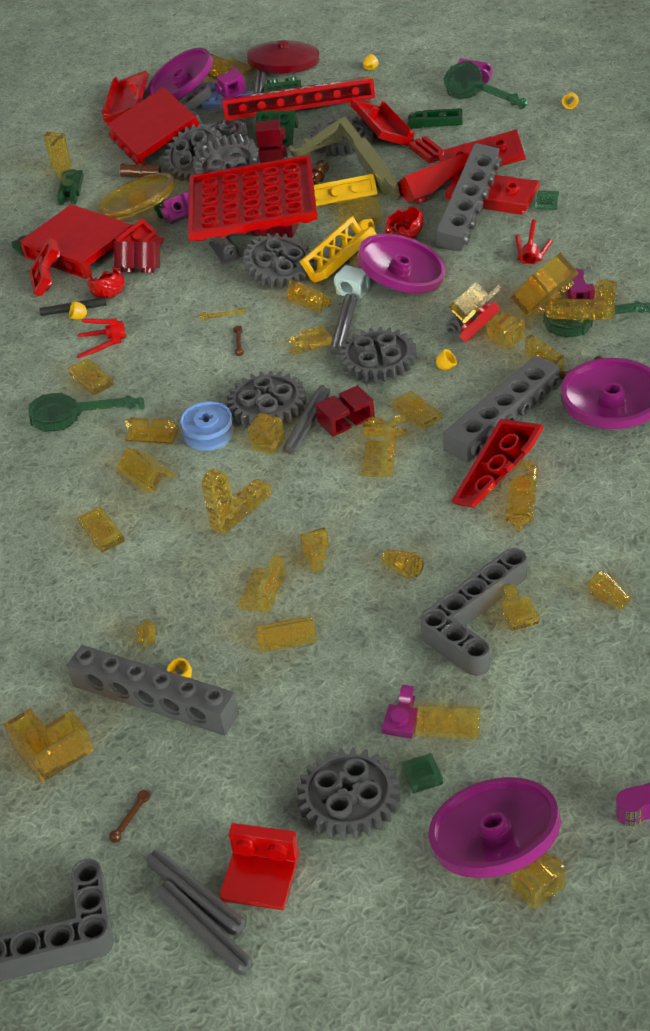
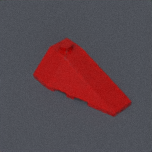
[397,150,472,205]
[451,418,544,508]

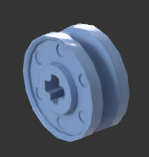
[180,401,234,451]

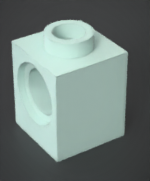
[334,265,370,300]

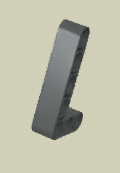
[420,548,527,676]
[0,858,114,981]

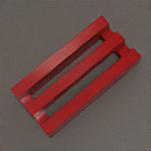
[408,136,443,164]

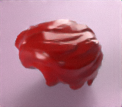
[385,206,424,239]
[88,267,125,299]

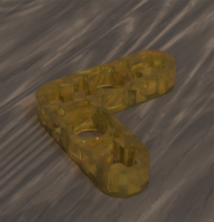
[545,279,617,320]
[202,468,271,535]

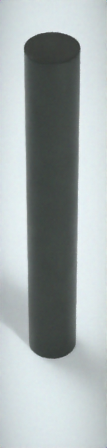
[40,297,107,316]

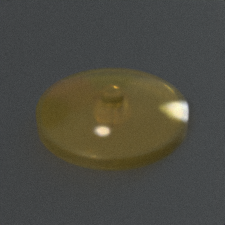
[97,173,175,220]

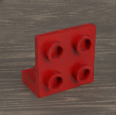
[219,823,300,910]

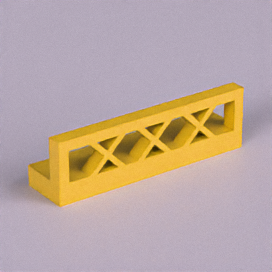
[314,174,378,207]
[299,216,376,283]

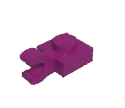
[382,684,419,739]

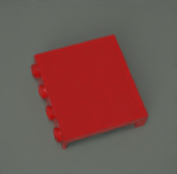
[107,87,199,165]
[20,204,133,279]

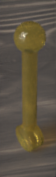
[200,307,247,320]

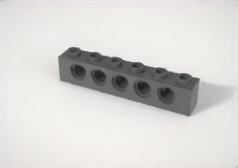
[436,143,502,251]
[443,355,561,462]
[66,645,239,736]

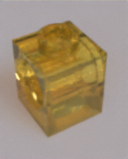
[486,311,525,350]
[248,413,285,455]
[511,852,565,910]

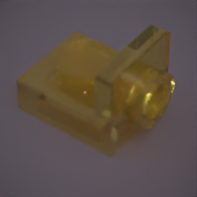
[300,527,329,573]

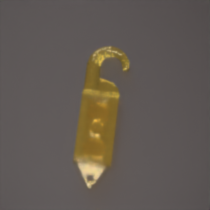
[505,460,539,532]

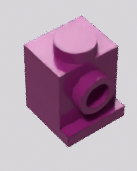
[215,67,246,98]
[161,191,189,224]

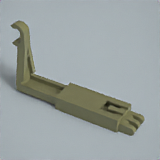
[289,116,401,200]

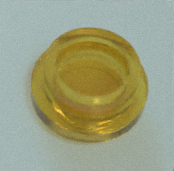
[137,619,156,647]

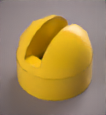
[362,54,379,70]
[562,92,579,109]
[358,219,375,231]
[69,301,87,320]
[436,349,457,371]
[167,658,192,678]

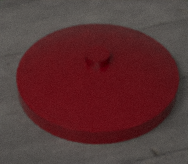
[247,40,319,73]

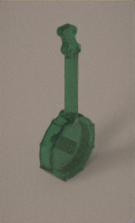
[443,61,527,109]
[543,301,650,338]
[28,392,145,432]

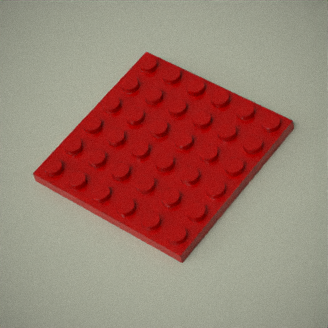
[188,155,318,241]

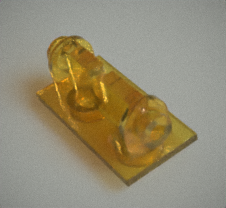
[286,279,332,314]
[125,417,179,444]

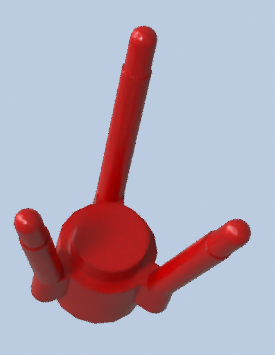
[515,219,553,264]
[77,318,126,358]

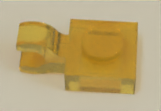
[289,325,332,356]
[362,415,407,437]
[501,583,539,631]

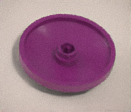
[147,47,213,100]
[357,234,446,293]
[561,358,650,429]
[428,777,561,878]

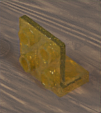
[207,54,254,80]

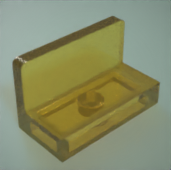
[43,132,72,179]
[449,282,502,324]
[362,426,397,477]
[116,447,177,493]
[238,555,286,613]
[255,616,317,653]
[416,701,483,740]

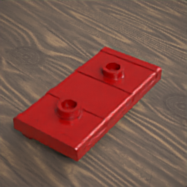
[102,70,149,123]
[349,98,414,146]
[438,129,526,181]
[445,169,540,215]

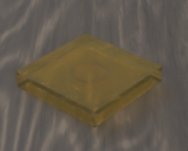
[337,197,382,228]

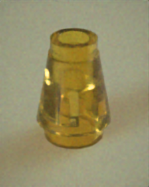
[382,549,424,579]
[587,570,631,610]

